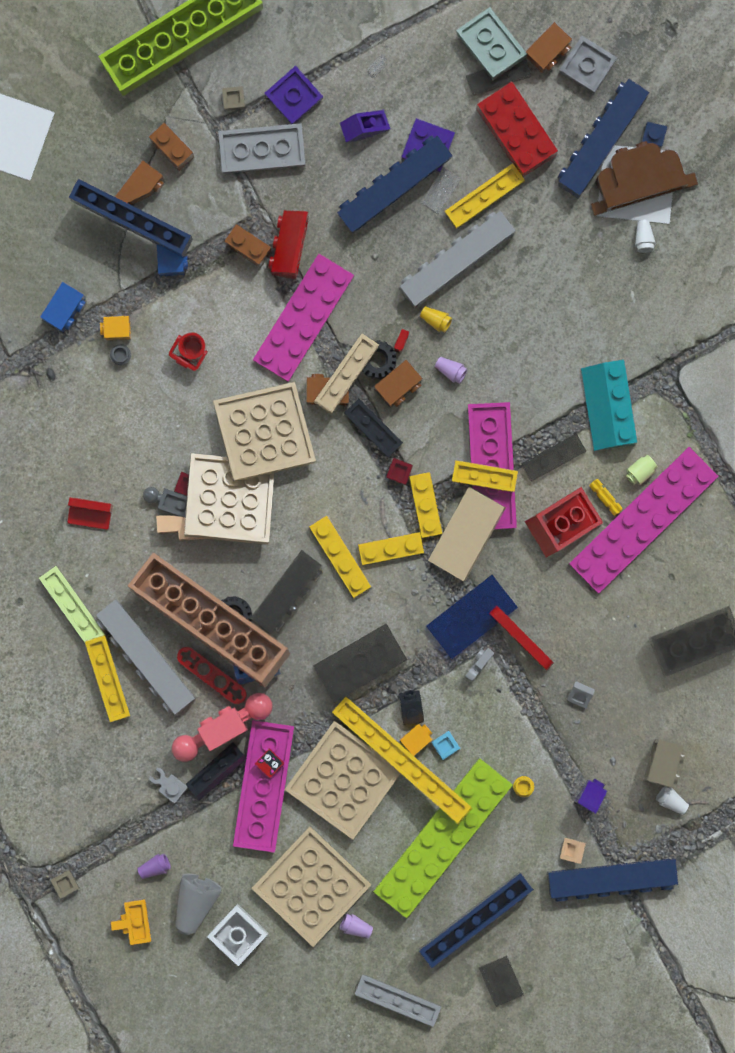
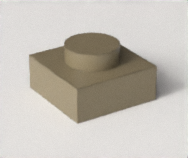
[222,86,245,110]
[50,870,79,899]

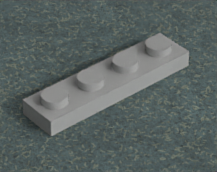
[354,974,441,1027]

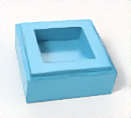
[431,731,460,760]

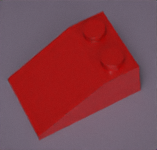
[524,487,603,557]

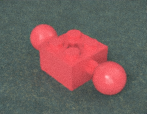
[171,693,273,762]

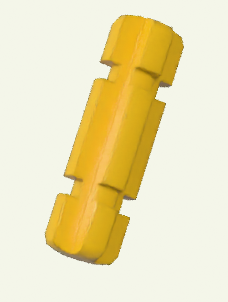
[589,479,623,516]

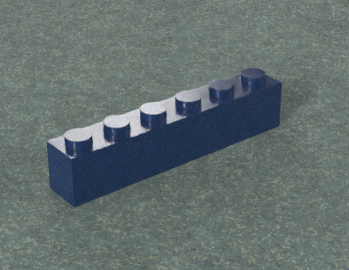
[557,79,650,199]
[337,136,453,233]
[69,179,193,258]
[547,858,678,902]
[418,872,533,968]

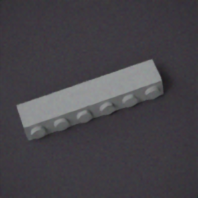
[400,211,516,309]
[96,599,196,714]

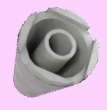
[175,873,221,936]

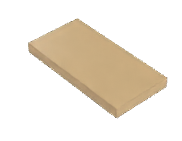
[428,487,506,581]

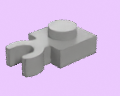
[465,648,494,681]
[149,768,188,804]

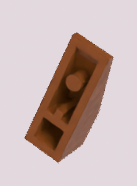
[115,161,164,205]

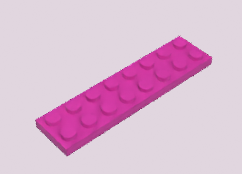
[569,447,719,594]

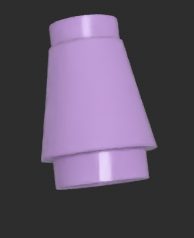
[435,357,467,383]
[340,914,373,938]

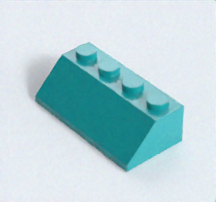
[581,359,638,451]

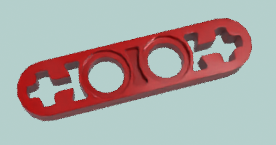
[489,606,554,671]
[177,647,247,704]

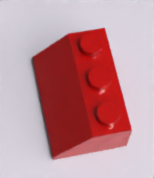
[268,210,309,280]

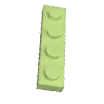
[39,566,106,642]

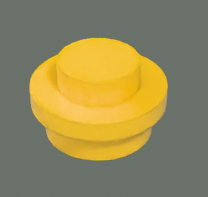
[513,776,534,797]

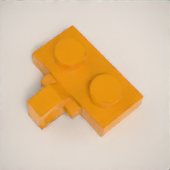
[111,899,151,945]

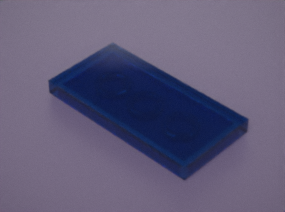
[426,575,518,659]

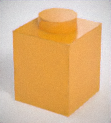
[100,316,131,340]
[400,723,433,756]

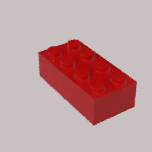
[476,82,558,177]

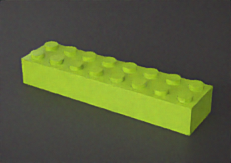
[98,0,264,96]
[373,758,513,918]

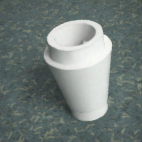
[635,220,656,253]
[656,786,689,815]

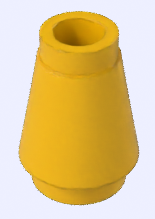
[420,306,452,333]

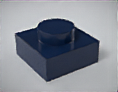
[642,121,667,148]

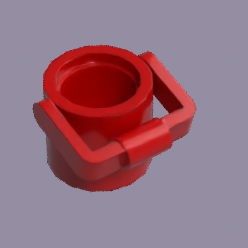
[169,332,208,371]

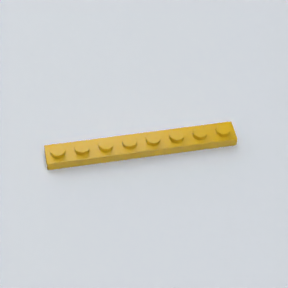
[332,697,472,824]

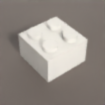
[207,904,268,966]

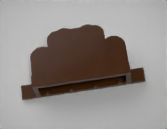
[591,141,698,216]

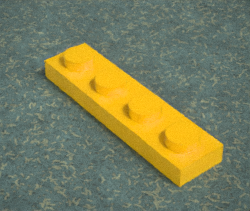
[445,163,525,229]
[309,516,371,598]
[85,635,130,722]

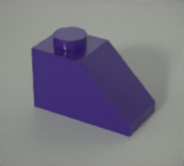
[339,110,391,142]
[575,778,607,813]

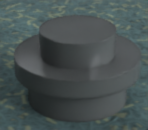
[110,344,131,365]

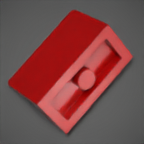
[67,497,113,530]

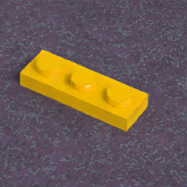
[452,460,518,492]
[409,472,443,538]
[358,532,424,566]

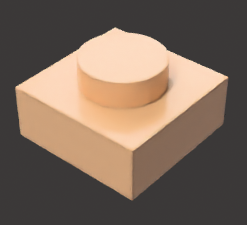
[560,838,586,864]

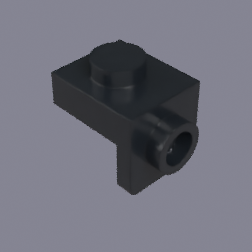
[399,690,424,725]

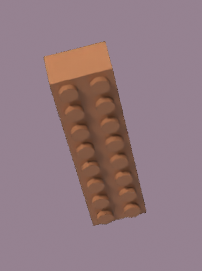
[128,553,290,687]

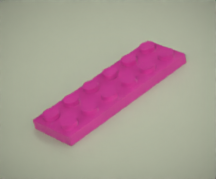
[253,254,354,382]
[468,402,517,530]
[233,720,294,853]

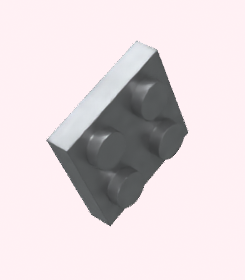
[559,36,617,94]

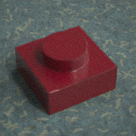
[386,458,413,485]
[174,471,189,496]

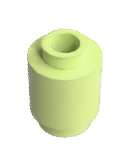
[626,455,658,485]

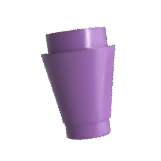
[138,854,171,879]

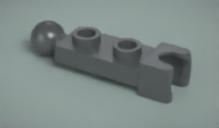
[143,487,187,517]

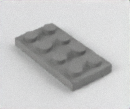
[218,123,306,174]

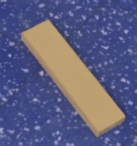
[314,334,379,414]

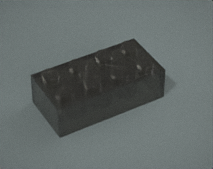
[251,550,323,634]
[648,606,735,677]
[313,623,407,703]

